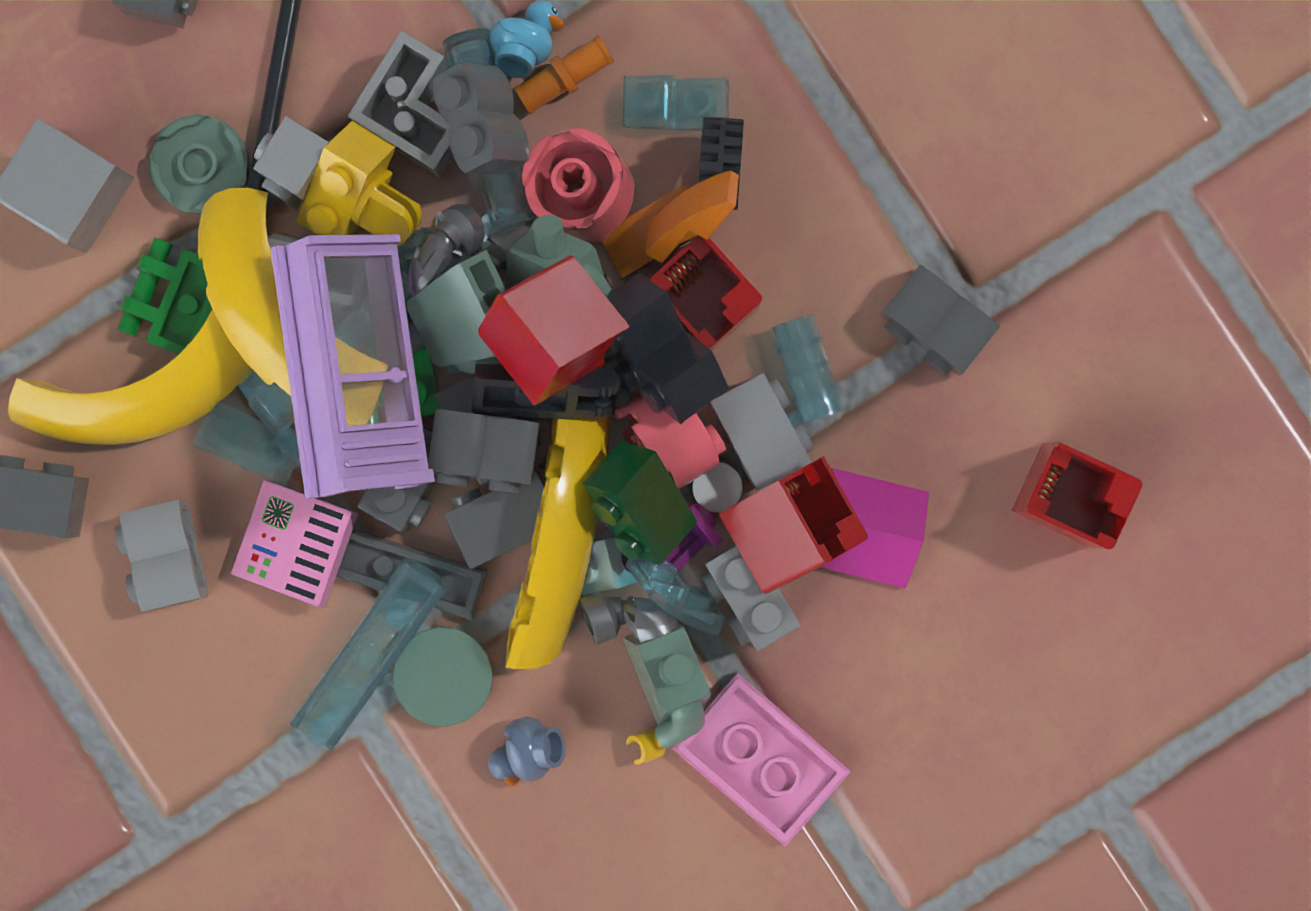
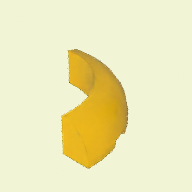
[198,188,387,426]
[8,309,254,445]
[505,416,610,669]

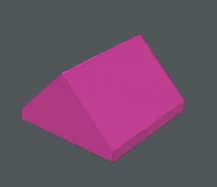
[821,468,929,588]

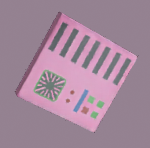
[231,480,358,608]

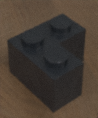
[607,273,729,424]

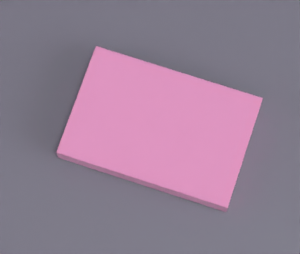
[672,672,851,847]

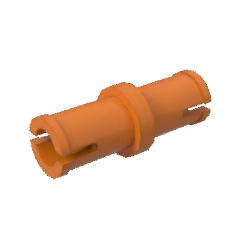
[514,35,614,114]

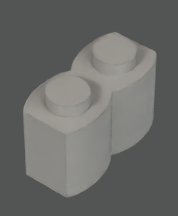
[115,500,208,612]

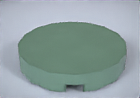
[148,114,251,215]
[393,626,494,727]

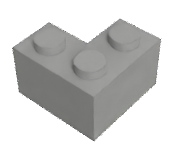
[347,30,454,179]

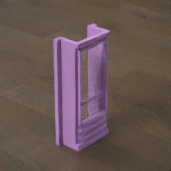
[271,234,435,499]

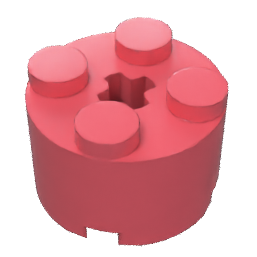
[522,128,635,242]
[614,395,726,489]

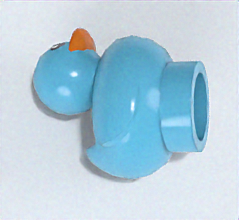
[490,0,564,78]

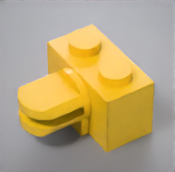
[296,120,422,246]

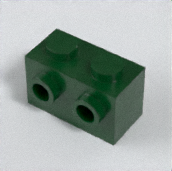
[582,441,697,565]

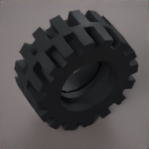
[698,117,744,210]

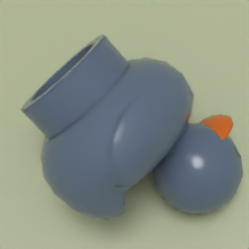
[488,716,565,787]

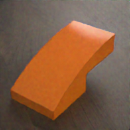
[645,170,739,263]
[601,184,698,280]

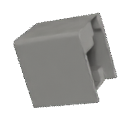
[0,118,135,253]

